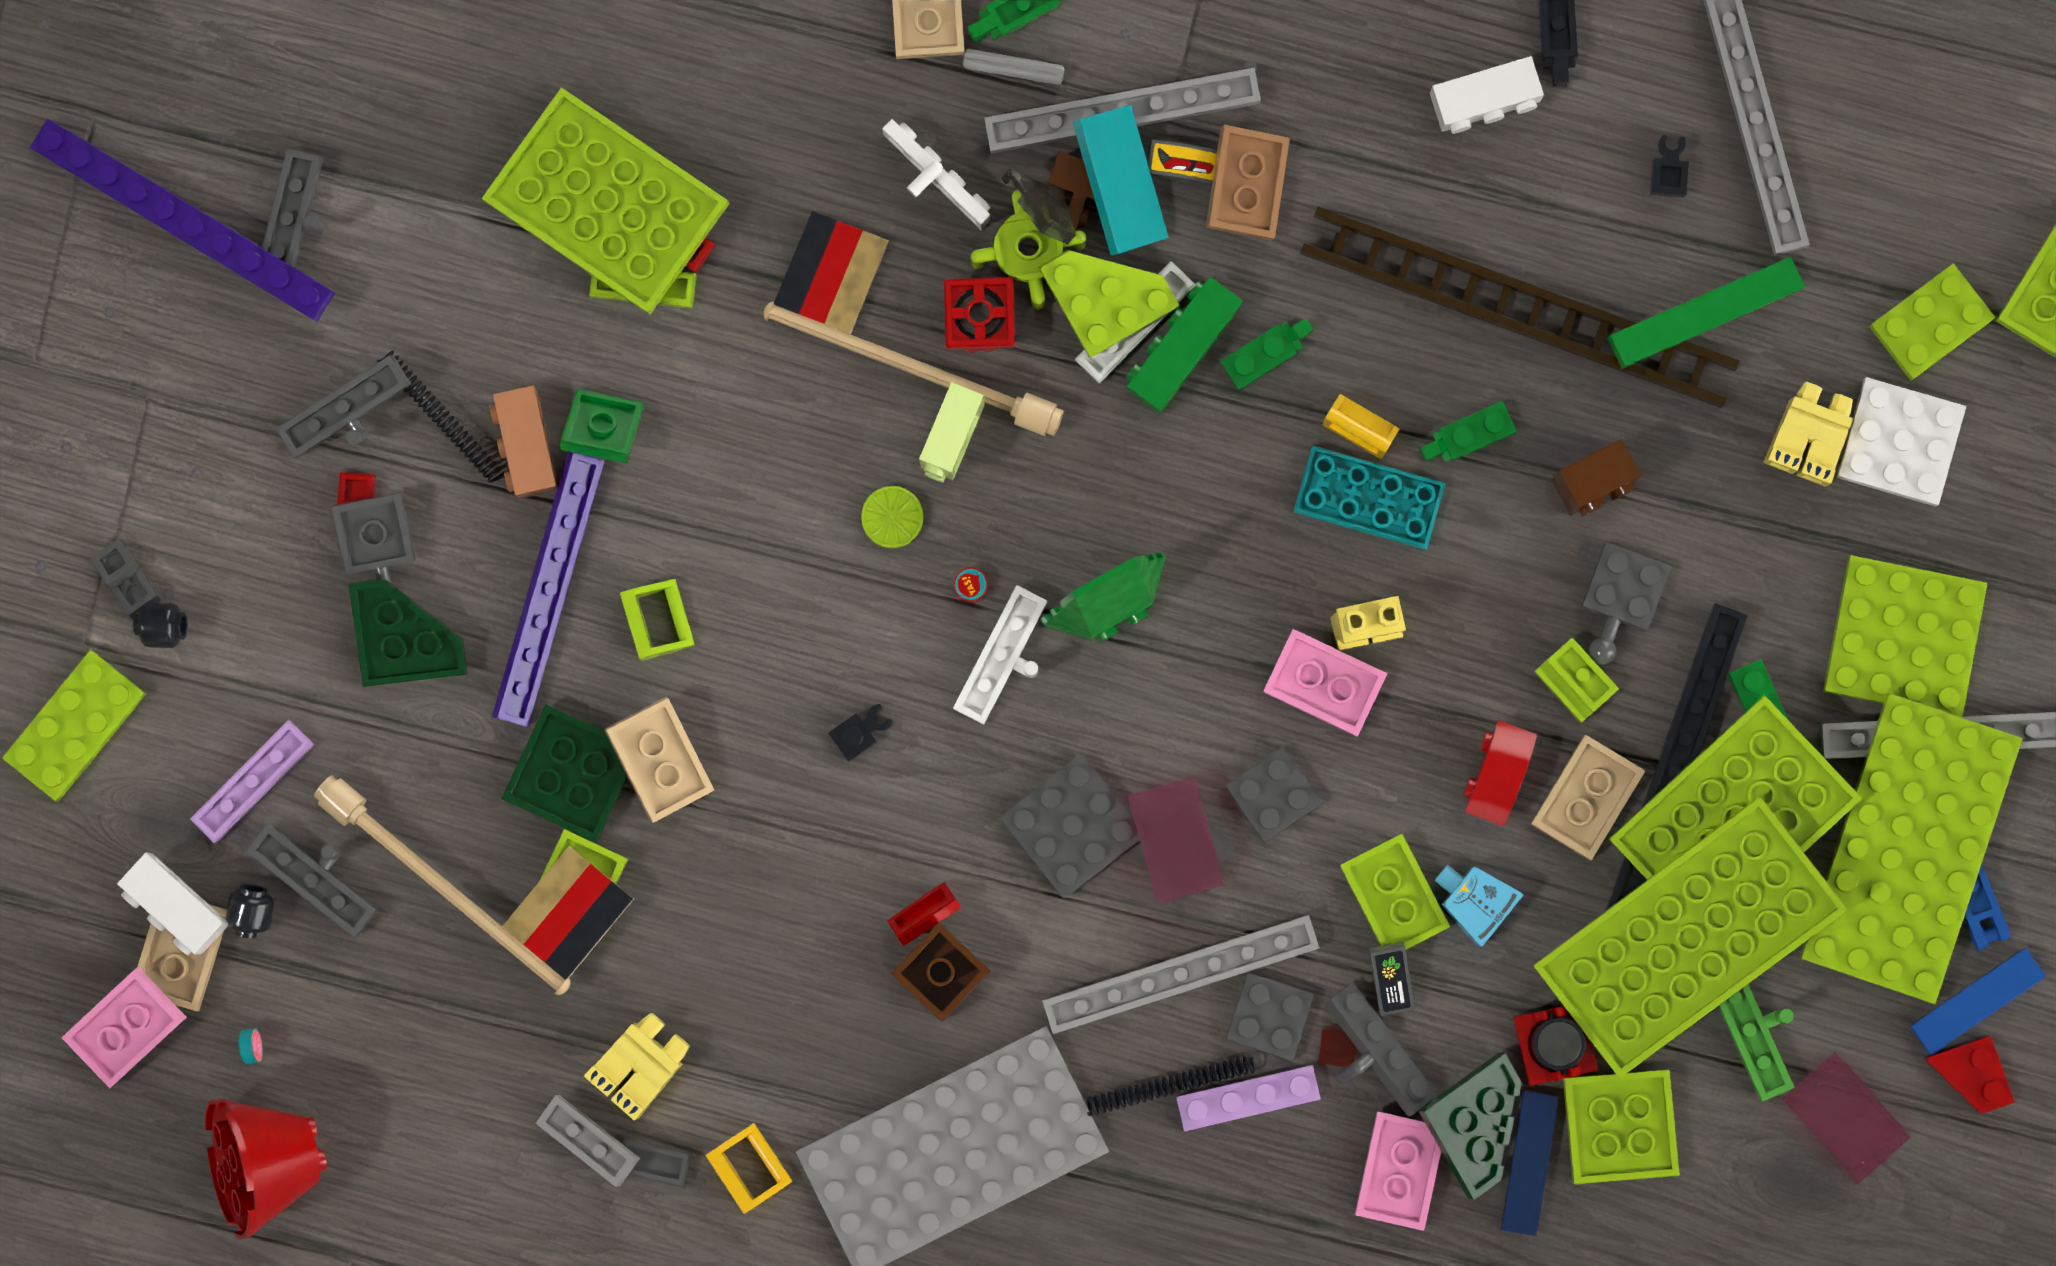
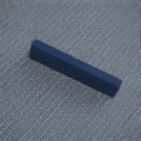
[1500,1091,1559,1236]

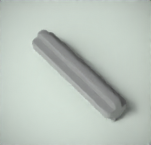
[963,49,1064,85]

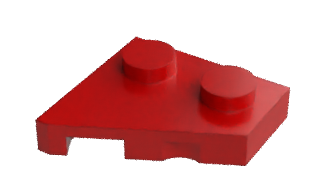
[1925,1036,2015,1114]

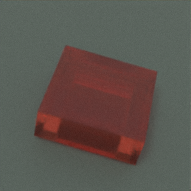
[1318,1029,1356,1067]

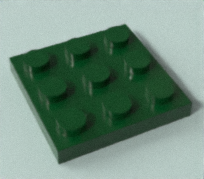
[501,704,628,843]

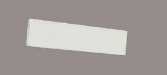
[1075,261,1196,384]

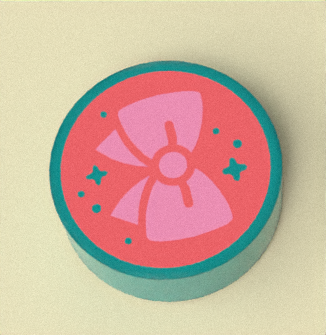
[238,1028,263,1064]

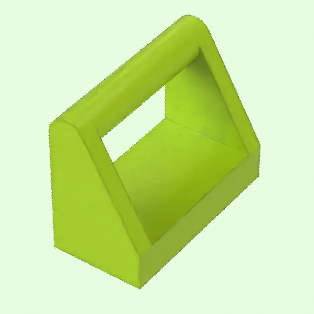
[620,579,695,662]

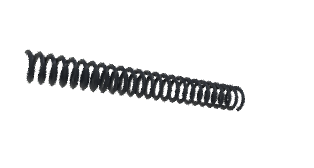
[377,350,505,483]
[1087,1055,1255,1116]

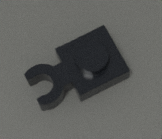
[1650,135,1689,198]
[828,704,893,762]

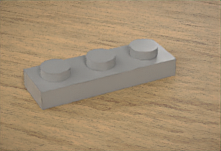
[536,1095,640,1187]

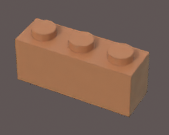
[489,385,558,499]

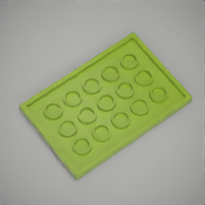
[481,87,730,315]
[1609,695,1863,880]

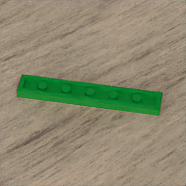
[1607,256,1805,369]

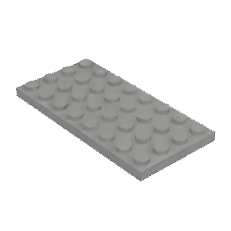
[796,1026,1109,1266]

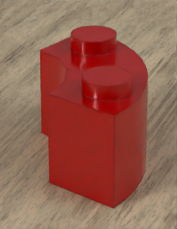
[1463,720,1538,827]

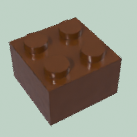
[1551,439,1641,517]
[891,923,991,1022]

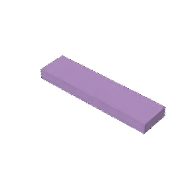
[190,720,315,844]

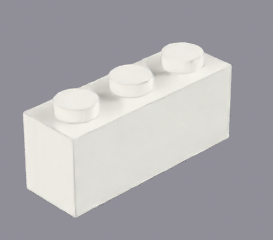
[1430,56,1544,134]
[117,852,228,955]

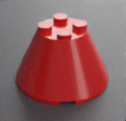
[205,1098,327,1239]

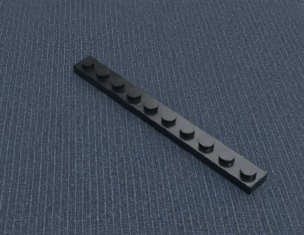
[1605,603,1748,911]

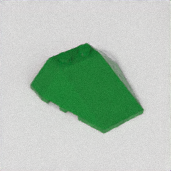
[1041,551,1166,642]

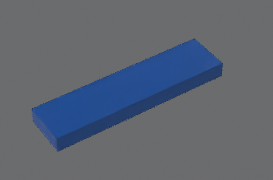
[1909,948,2046,1055]

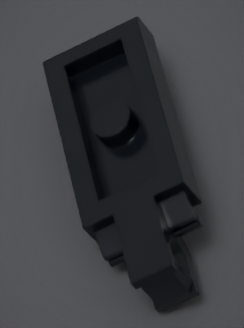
[1538,0,1578,87]

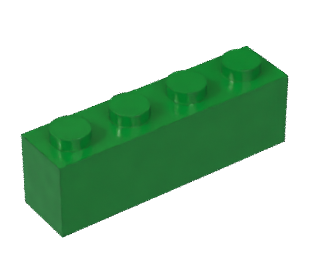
[1125,277,1243,416]

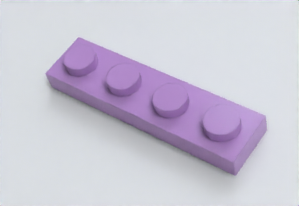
[1176,1065,1321,1131]

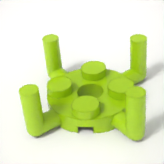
[971,190,1086,310]

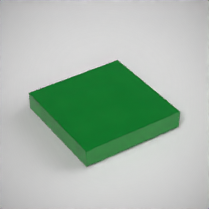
[560,389,644,464]

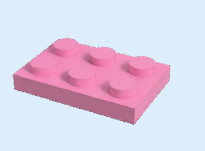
[1263,629,1387,737]
[62,966,187,1088]
[1354,1111,1441,1231]

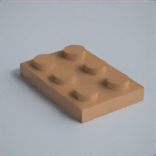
[1206,125,1290,241]

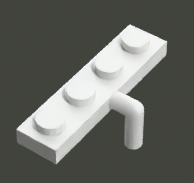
[882,119,991,230]
[953,585,1048,725]

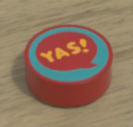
[953,567,988,603]

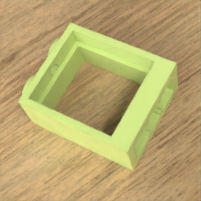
[919,382,985,483]

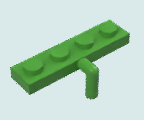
[1718,984,1795,1102]

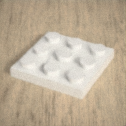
[1836,377,1966,507]

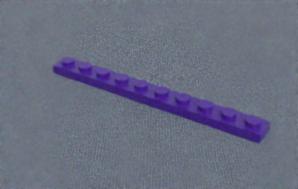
[29,119,335,322]

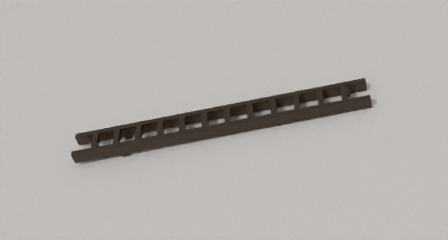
[1300,207,1740,408]

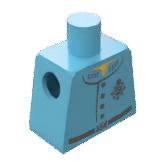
[1434,864,1523,947]

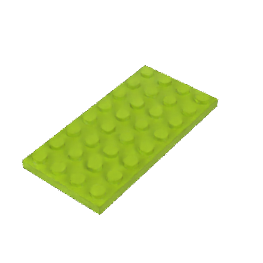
[1799,693,2023,1004]
[1534,796,1848,1078]

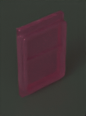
[1127,777,1224,904]
[1782,1052,1910,1184]

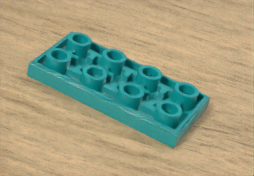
[1073,105,1169,256]
[1293,446,1446,551]

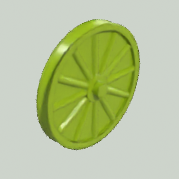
[861,486,924,548]

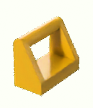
[1322,394,1400,460]
[705,1123,793,1214]

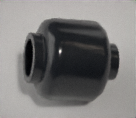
[133,603,188,648]
[226,884,274,938]

